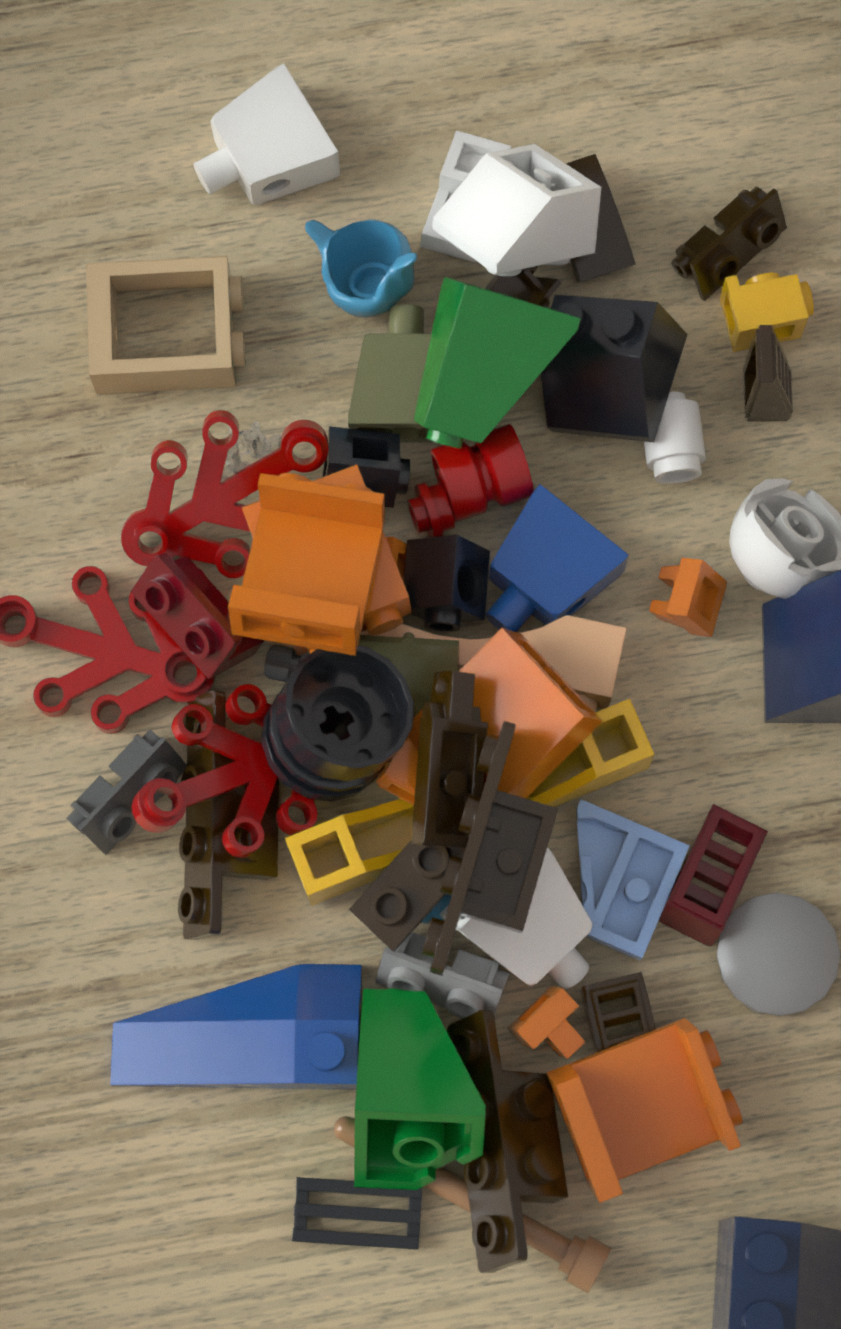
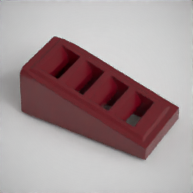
[659,804,768,946]

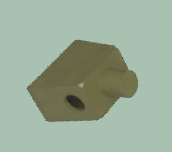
[348,304,437,443]

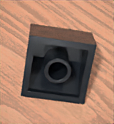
[541,295,688,442]

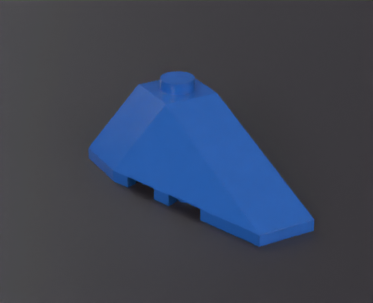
[110,964,362,1090]

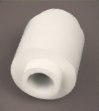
[644,392,706,484]

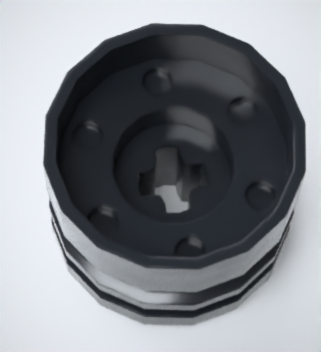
[261,645,414,802]

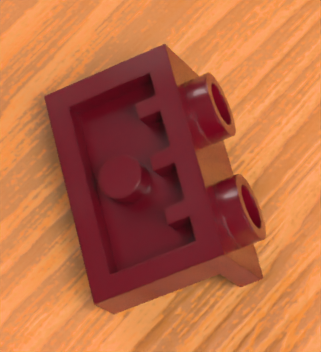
[130,552,264,679]

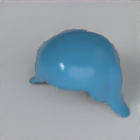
[305,219,417,318]

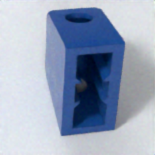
[485,484,629,632]

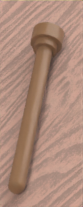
[334,1116,612,1293]

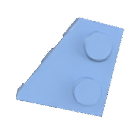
[576,799,690,961]

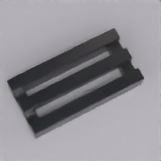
[292,1177,422,1250]

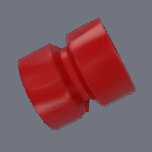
[430,424,534,523]

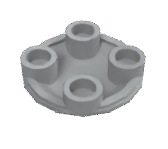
[716,893,840,1016]

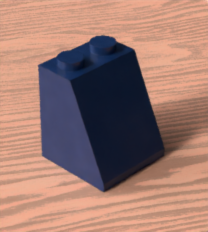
[762,570,841,723]
[712,1216,841,1329]

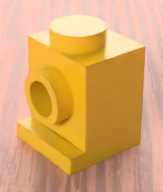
[719,272,814,352]

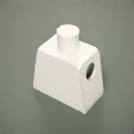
[193,63,340,205]
[439,847,593,989]

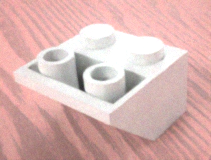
[432,144,601,276]

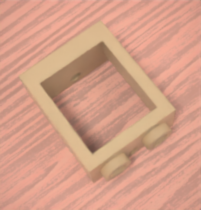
[86,256,246,395]

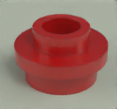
[407,482,455,537]

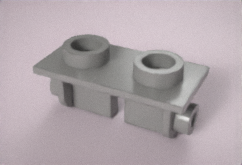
[375,932,509,1019]

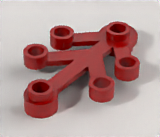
[121,410,328,578]
[0,566,215,734]
[132,684,334,858]

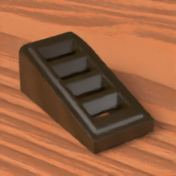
[743,325,793,422]
[580,972,656,1053]

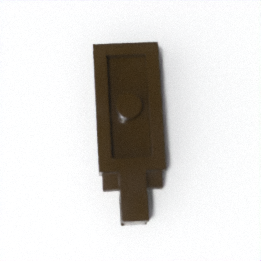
[411,671,488,848]

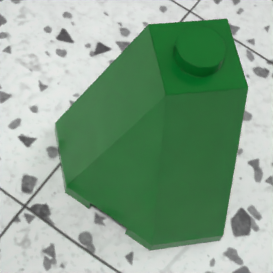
[414,277,581,449]
[354,988,486,1190]

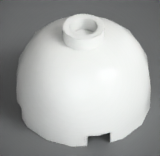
[729,478,841,599]

